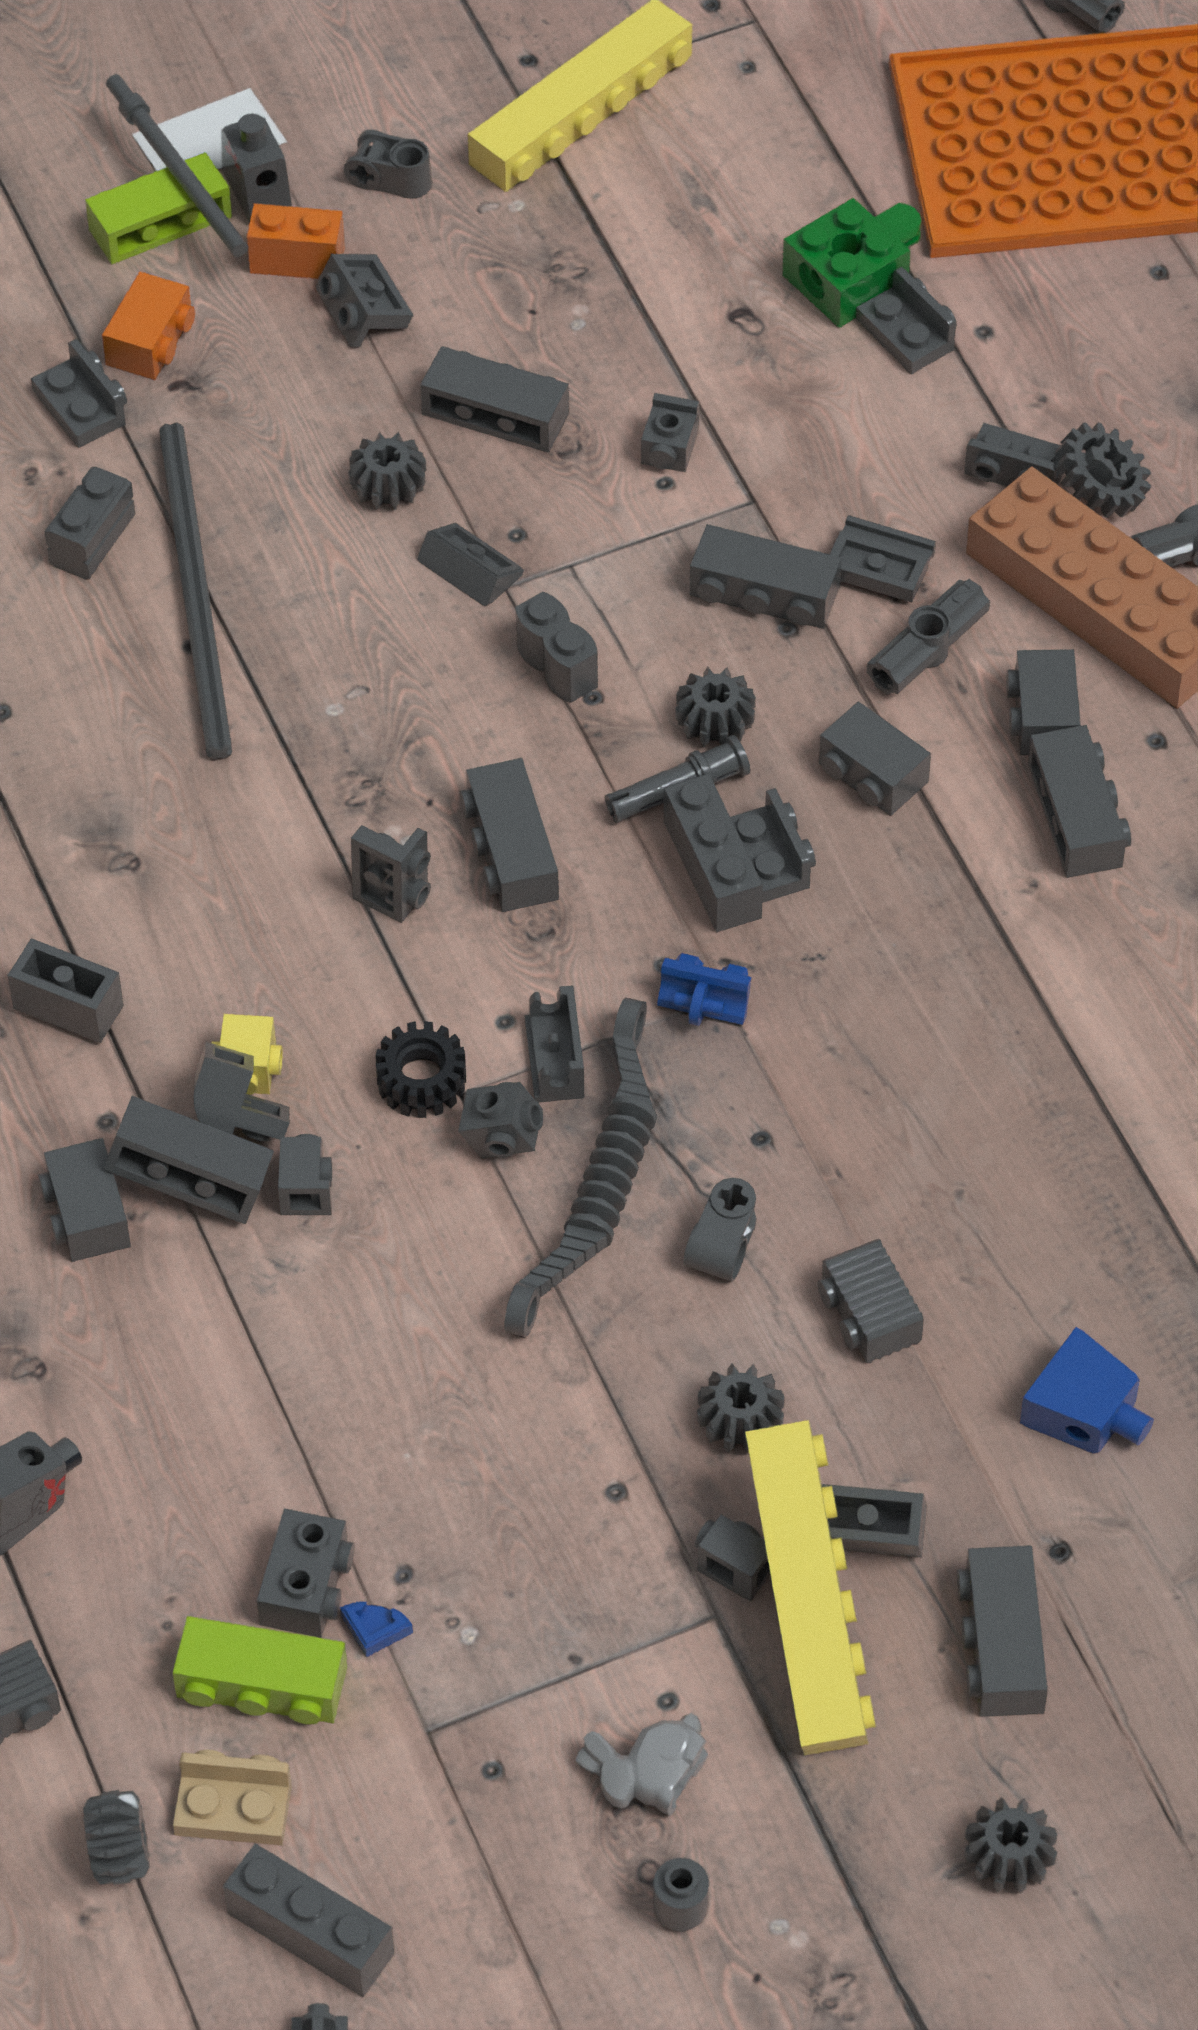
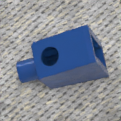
[1020,1327,1154,1453]

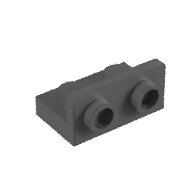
[316,254,413,347]
[856,267,957,374]
[31,339,127,448]
[964,423,1063,486]
[730,788,816,903]
[351,825,431,923]

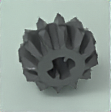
[348,431,426,510]
[675,666,756,747]
[697,1363,785,1453]
[83,1790,150,1885]
[965,1796,1057,1894]

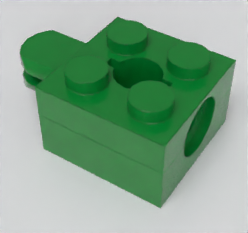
[782,198,921,328]

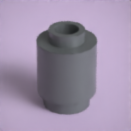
[653,1858,709,1931]

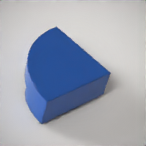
[340,1602,413,1657]

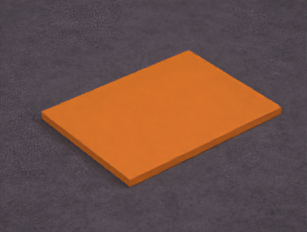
[889,24,1198,258]

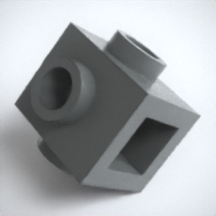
[458,1082,543,1158]

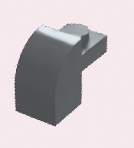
[194,1042,290,1141]

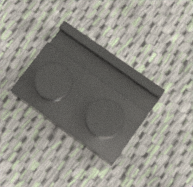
[830,515,936,602]

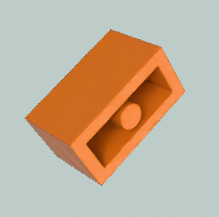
[247,203,345,279]
[102,271,195,380]

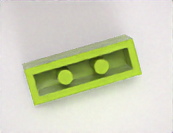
[85,152,232,265]
[173,1616,347,1725]

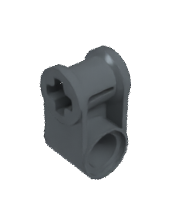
[343,129,432,199]
[683,1177,756,1281]

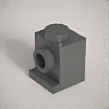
[641,393,699,472]
[278,1134,332,1215]
[694,1515,771,1602]

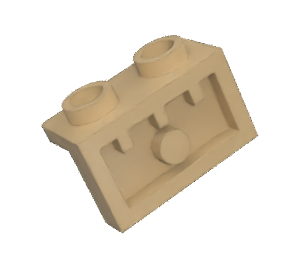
[173,1750,292,1846]

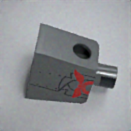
[221,113,292,223]
[0,1431,82,1556]

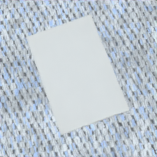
[132,88,287,171]

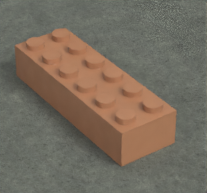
[966,466,1198,709]

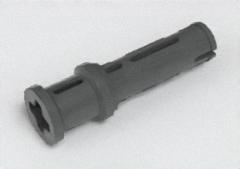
[604,735,751,824]

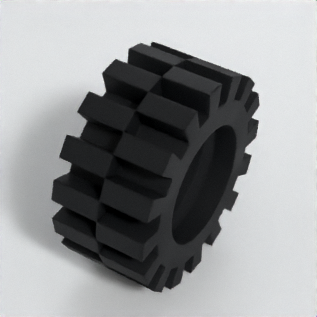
[376,1021,466,1118]

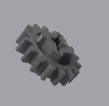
[1055,423,1151,518]

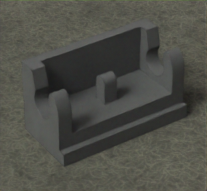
[525,985,585,1103]

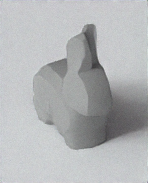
[576,1713,708,1816]

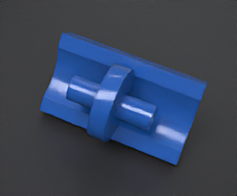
[657,953,752,1026]

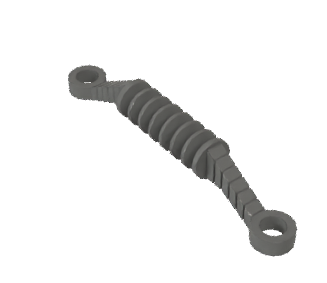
[504,997,658,1337]

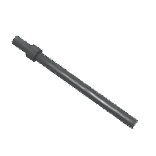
[106,74,248,257]

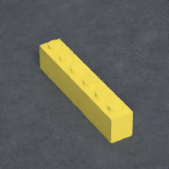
[468,0,692,192]
[745,1420,876,1756]

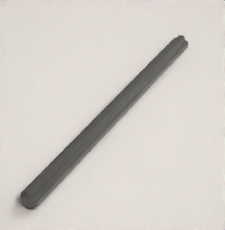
[159,422,232,760]

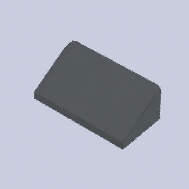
[418,523,524,606]

